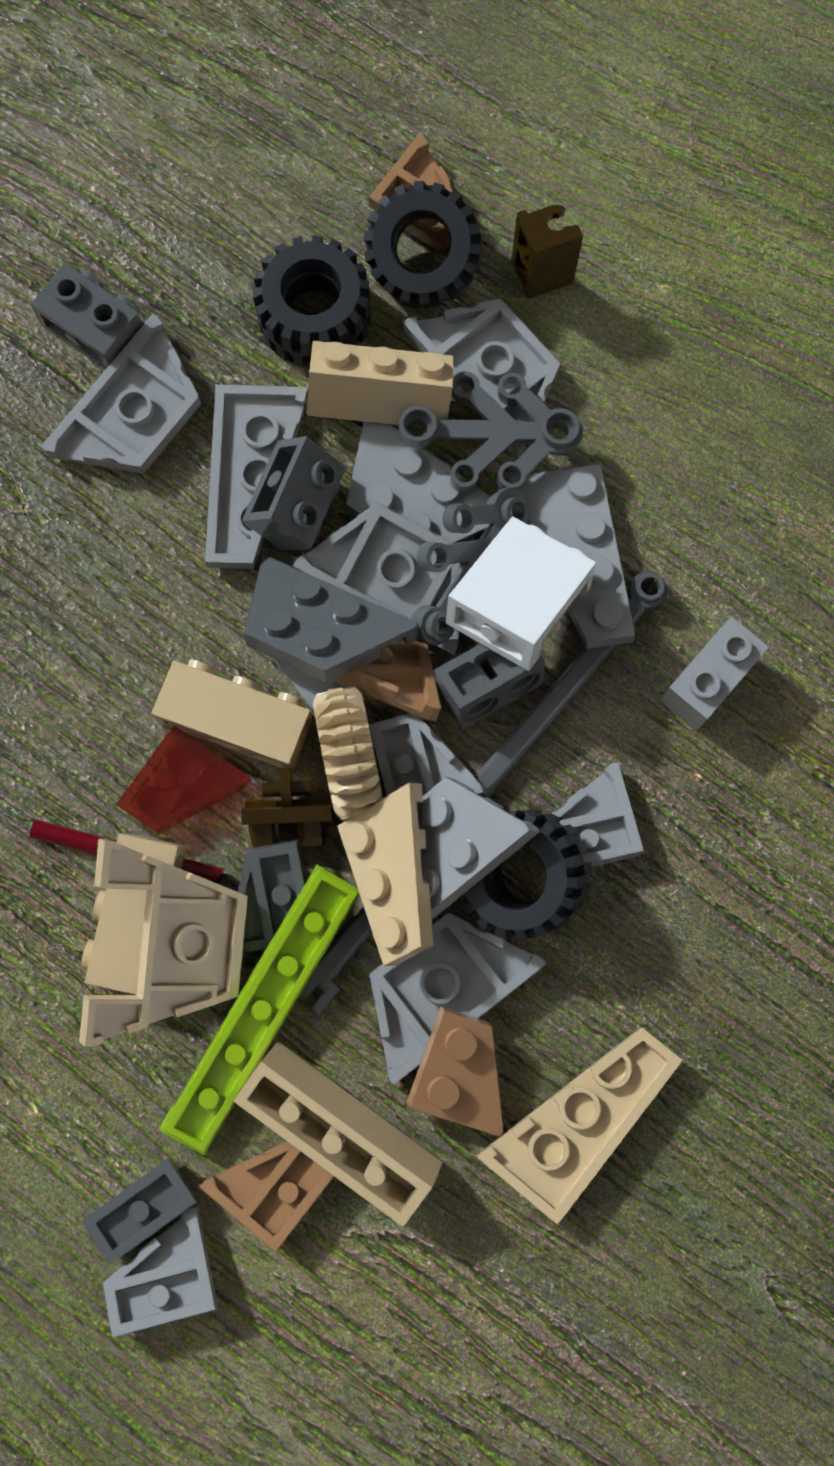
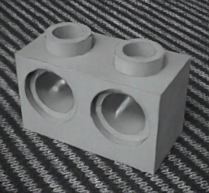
[660,616,769,731]

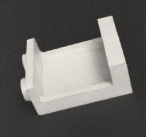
[446,516,596,671]

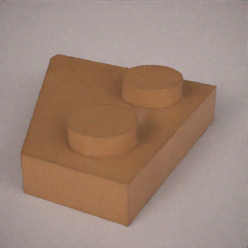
[369,134,452,254]
[335,639,441,721]
[406,1006,503,1137]
[199,1141,335,1252]

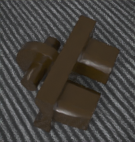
[241,768,334,848]

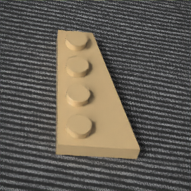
[476,1028,683,1225]

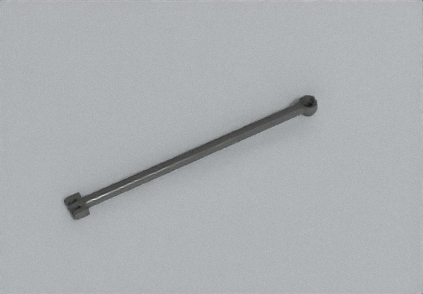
[298,571,668,1016]

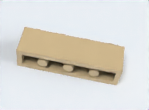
[233,1042,443,1227]

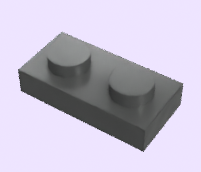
[82,1157,199,1265]

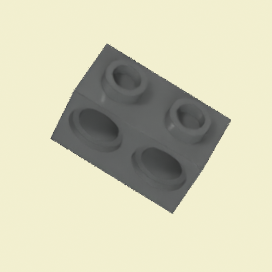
[434,644,545,731]

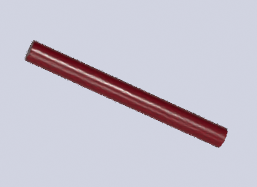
[30,819,224,885]

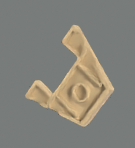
[79,839,248,1047]

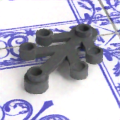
[399,371,583,493]
[411,487,530,645]

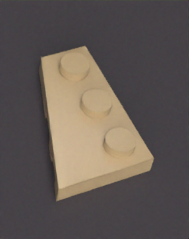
[337,783,434,966]

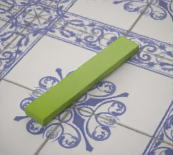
[160,864,360,1155]

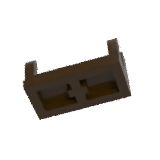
[511,205,583,299]

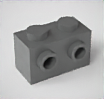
[30,263,143,370]
[241,436,346,551]

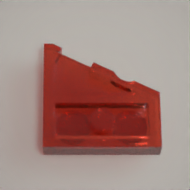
[116,725,252,835]

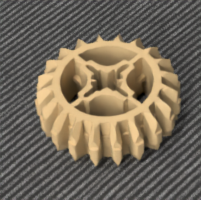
[313,686,383,820]

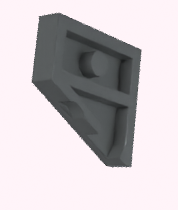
[237,840,307,953]

